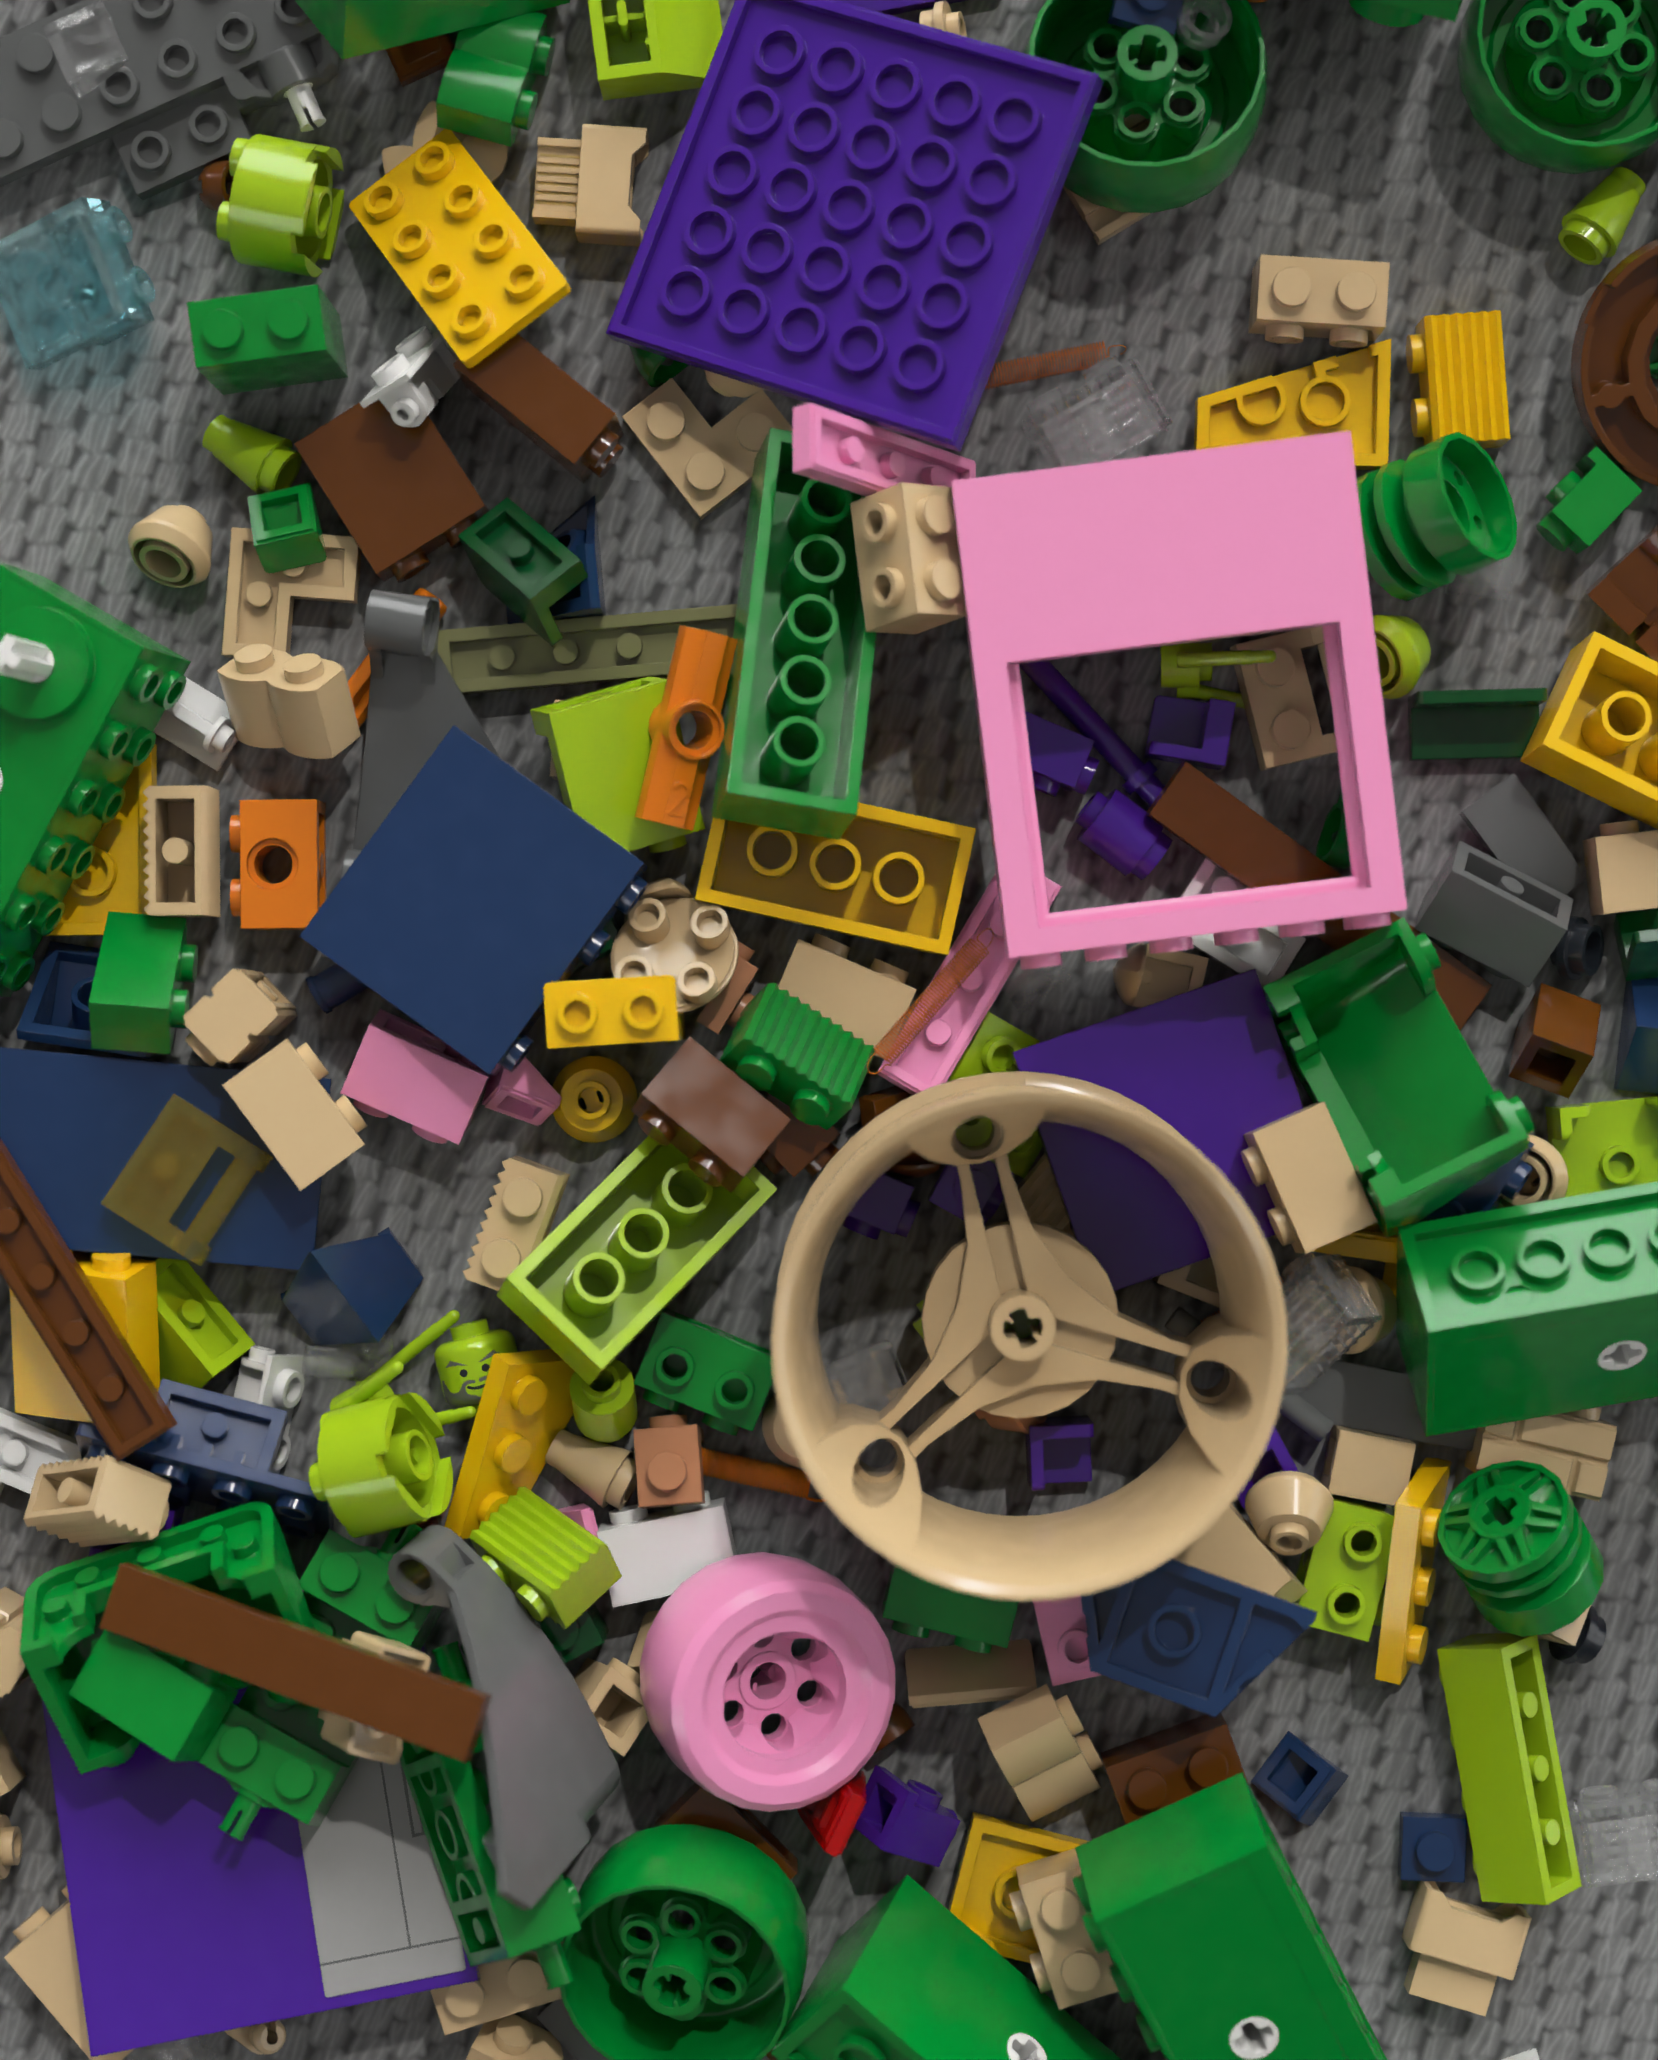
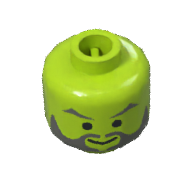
[434,1318,518,1414]

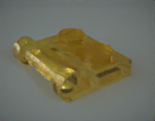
[101,1093,274,1266]

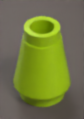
[1558,167,1646,265]
[202,415,302,495]

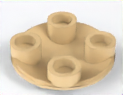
[611,897,739,1013]

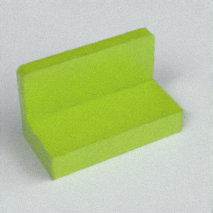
[155,1258,255,1389]

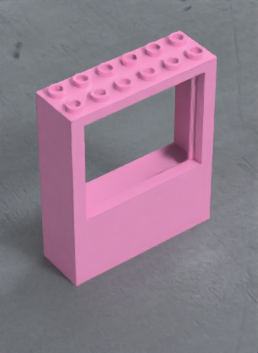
[951,431,1407,970]

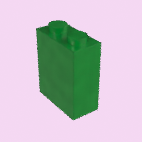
[187,284,348,395]

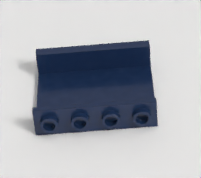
[300,725,649,1076]

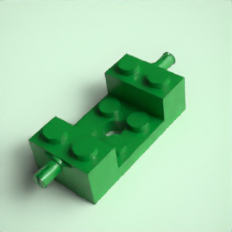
[197,1524,445,1841]
[400,1641,581,1990]

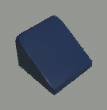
[1251,1731,1348,1826]

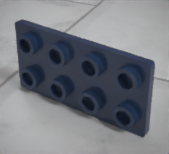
[75,1378,334,1539]

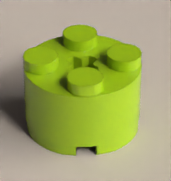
[216,134,344,277]
[309,1392,453,1538]

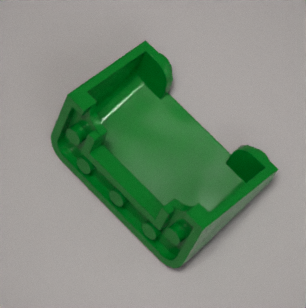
[1263,917,1535,1238]
[19,1502,316,1774]

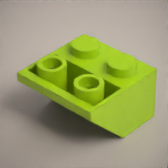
[588,0,723,101]

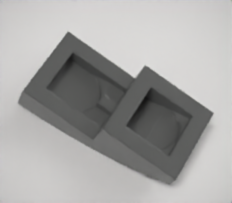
[1459,773,1586,895]

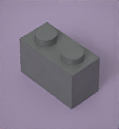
[1415,840,1573,987]

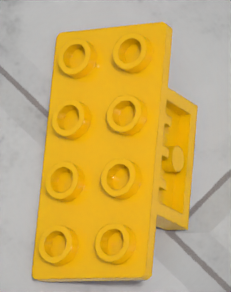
[349,129,571,368]

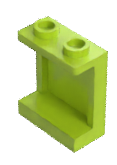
[530,676,705,853]

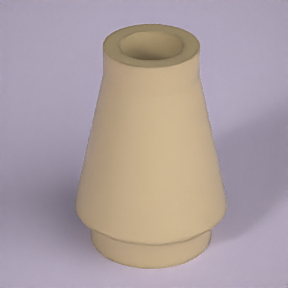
[545,1429,637,1510]

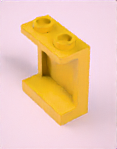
[543,975,686,1049]

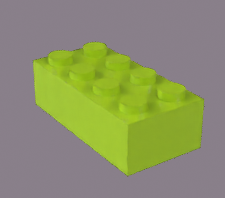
[496,1136,777,1385]

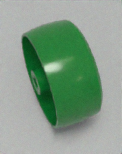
[1024,0,1267,213]
[1457,0,1658,174]
[560,1824,809,2060]

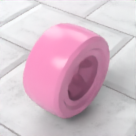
[640,1552,895,1812]

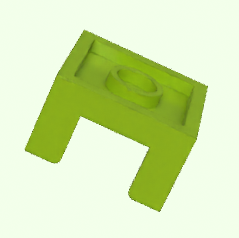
[1545,1096,1658,1197]

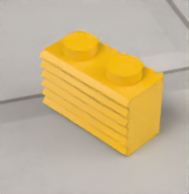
[1406,310,1510,449]

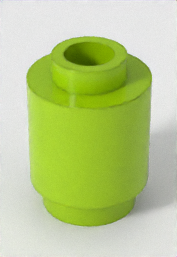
[570,1359,638,1443]

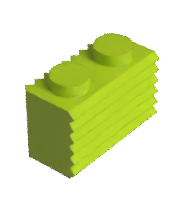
[469,1487,622,1630]

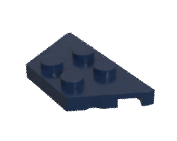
[1081,1558,1318,1717]

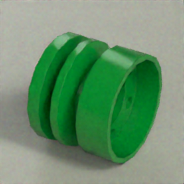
[1356,432,1517,602]
[1438,1460,1604,1637]

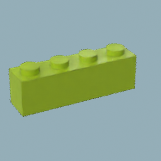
[1437,1633,1582,1905]

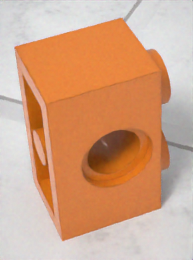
[229,799,326,930]

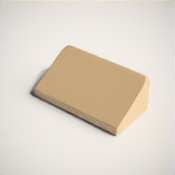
[905,1639,1037,1708]

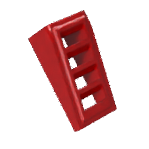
[797,1770,866,1857]

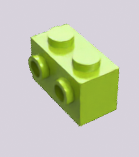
[1295,1494,1395,1642]

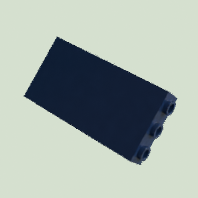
[0,1047,332,1270]

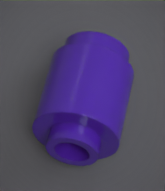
[1074,788,1173,880]

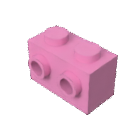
[340,1009,491,1145]

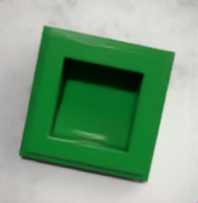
[247,483,327,573]

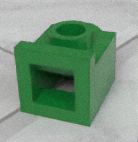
[1536,447,1642,555]

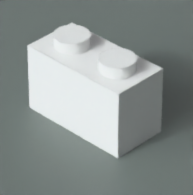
[597,1490,737,1608]

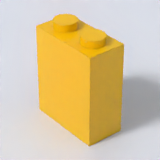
[9,1250,160,1423]

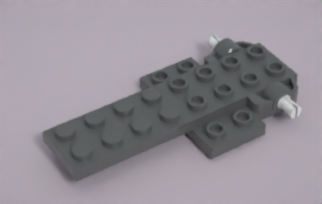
[0,0,339,200]

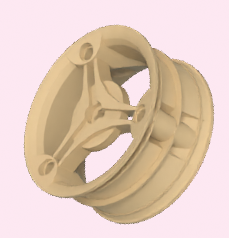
[771,1071,1288,1601]

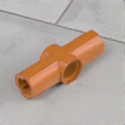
[635,626,738,831]

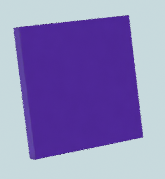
[1011,969,1303,1291]

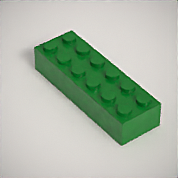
[711,427,877,840]

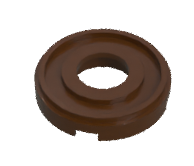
[1571,239,1658,486]

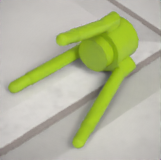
[1160,641,1277,709]
[329,1310,477,1426]

